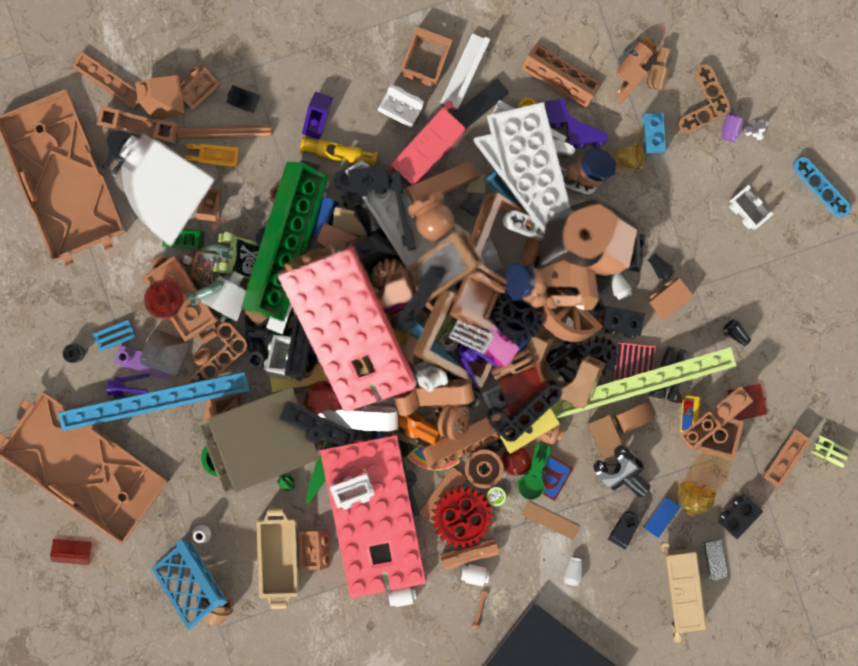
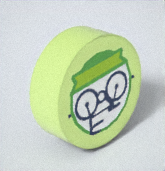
[487,487,506,506]

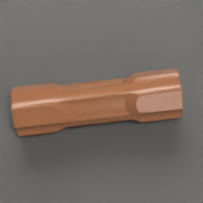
[440,538,500,571]

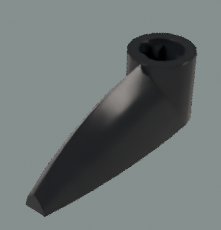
[245,315,269,369]

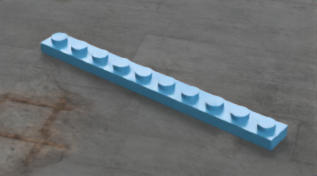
[58,371,250,431]

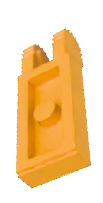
[184,144,239,167]

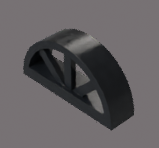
[284,312,317,378]

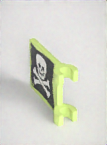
[214,232,260,280]

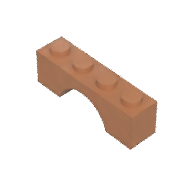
[97,106,179,145]
[375,269,414,309]

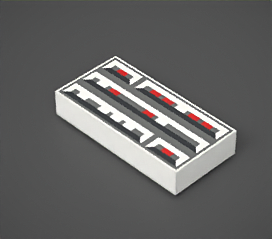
[449,319,494,354]

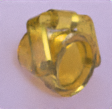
[615,140,646,172]

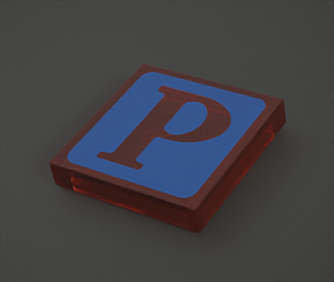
[526,454,574,501]

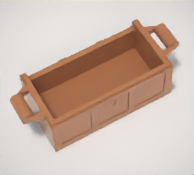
[143,253,220,344]

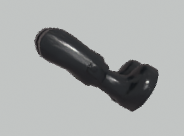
[648,346,687,404]

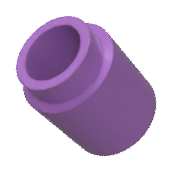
[721,113,744,142]

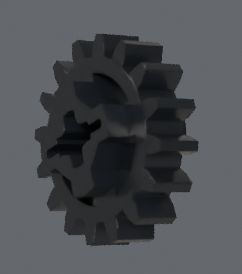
[576,335,618,375]

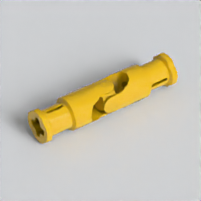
[300,136,378,166]

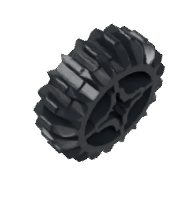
[490,295,543,345]

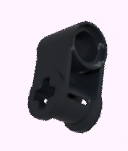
[608,511,639,550]

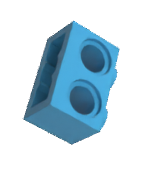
[642,113,666,155]

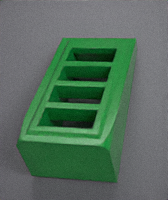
[162,229,205,250]

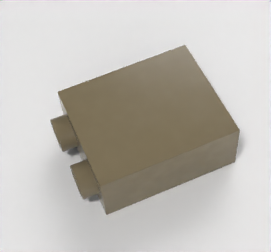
[198,387,321,495]

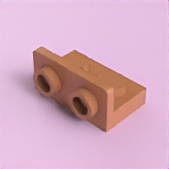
[180,64,220,110]
[298,530,330,570]

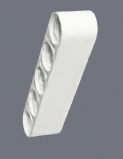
[307,402,398,431]

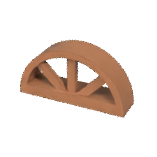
[538,284,603,342]

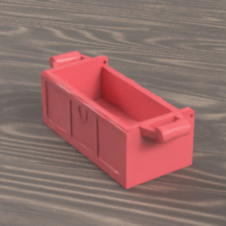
[388,100,465,186]

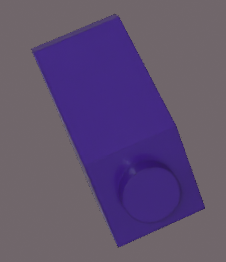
[302,92,333,139]

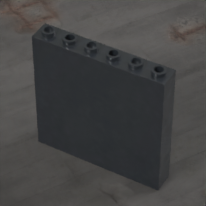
[483,602,616,666]

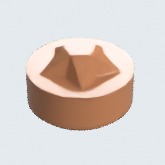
[193,347,213,366]

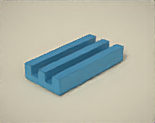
[93,320,137,352]

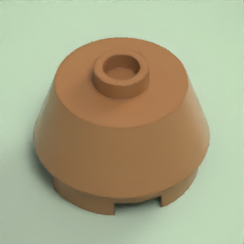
[196,591,234,625]

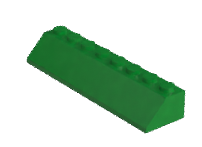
[241,161,329,322]

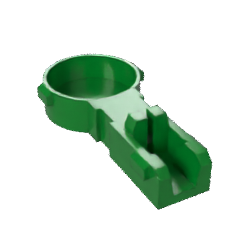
[517,442,551,500]

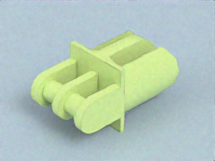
[811,435,851,468]

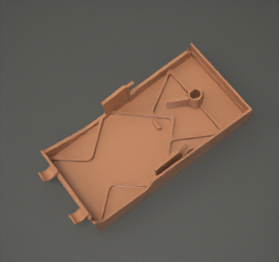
[0,391,170,544]

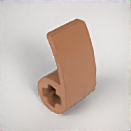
[615,402,654,434]

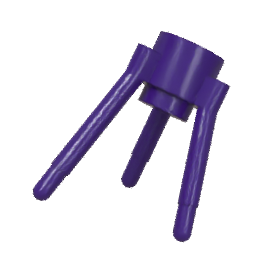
[459,344,497,386]
[107,374,150,398]

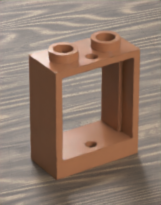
[401,26,453,87]

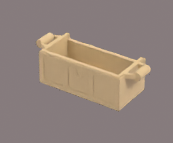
[256,508,300,609]
[660,542,707,643]

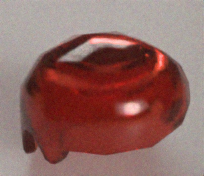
[501,448,531,476]

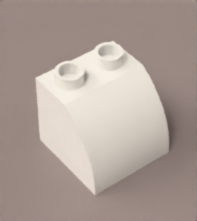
[120,133,214,246]

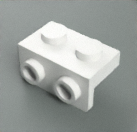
[377,84,425,128]

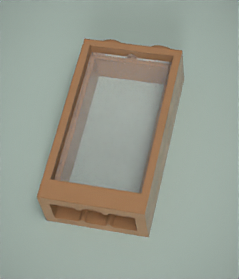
[405,229,485,301]

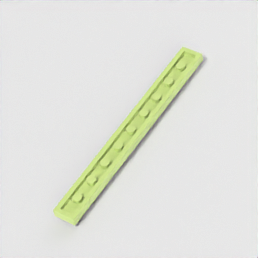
[551,347,737,419]

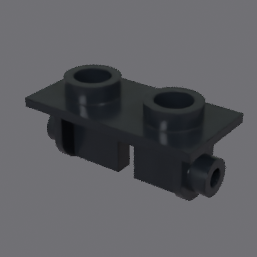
[546,341,583,371]

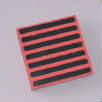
[613,342,656,381]

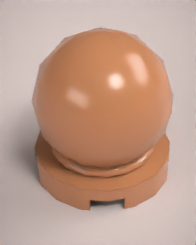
[408,191,455,241]

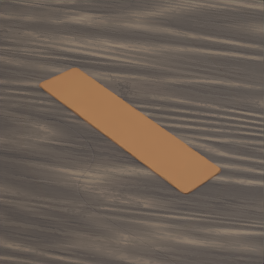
[522,502,579,540]

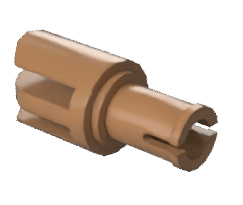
[646,47,671,90]
[491,348,536,380]

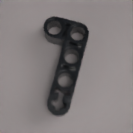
[486,380,562,442]

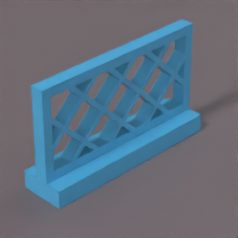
[152,539,228,630]

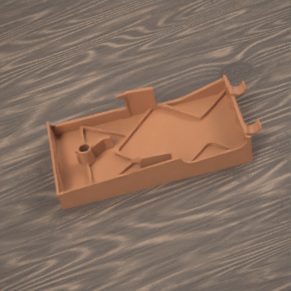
[0,89,127,267]

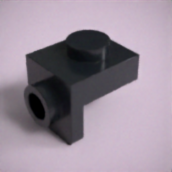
[226,85,260,113]

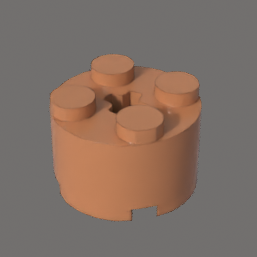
[465,448,504,488]

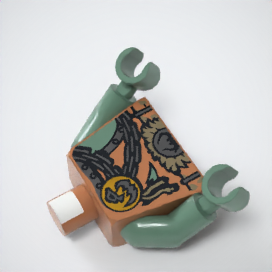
[183,242,233,289]

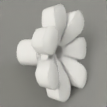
[744,119,768,140]

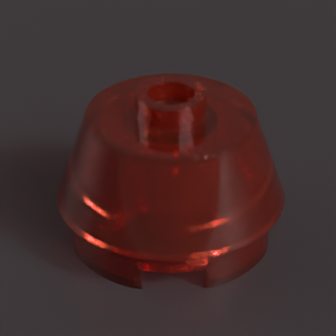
[144,280,183,319]
[304,381,341,414]

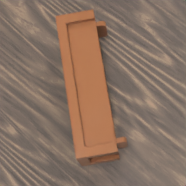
[761,428,811,488]

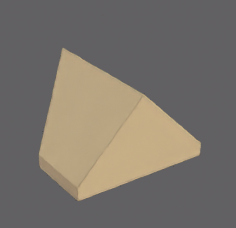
[333,207,367,236]

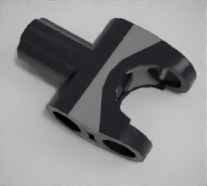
[593,445,651,497]

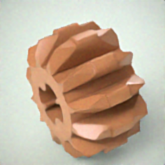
[372,258,403,289]

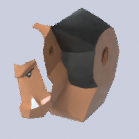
[537,199,637,311]

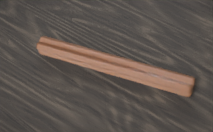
[177,126,272,138]

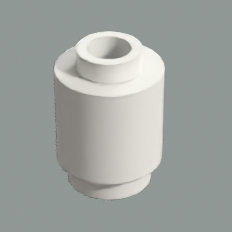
[461,564,490,586]
[388,587,417,607]

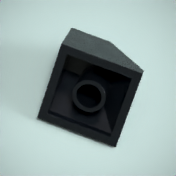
[346,228,397,271]

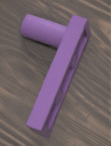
[114,345,171,380]

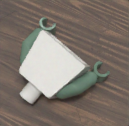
[185,271,246,323]

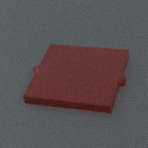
[727,384,767,420]

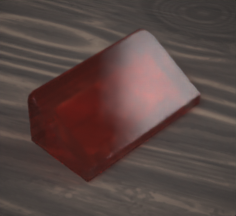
[50,539,91,565]

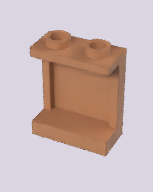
[450,270,506,331]

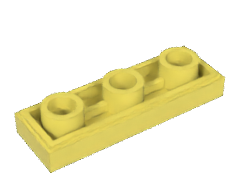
[270,364,330,392]
[500,408,560,454]

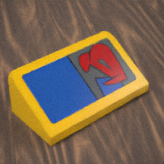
[680,395,700,433]

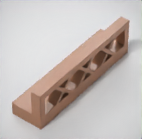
[521,43,601,109]

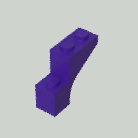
[545,99,608,149]

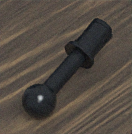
[245,325,293,340]

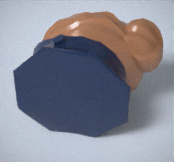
[566,146,616,187]
[505,263,547,307]

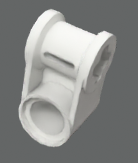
[414,362,448,392]

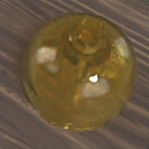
[677,481,716,516]

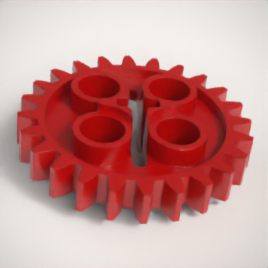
[431,485,493,548]

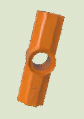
[392,405,442,446]

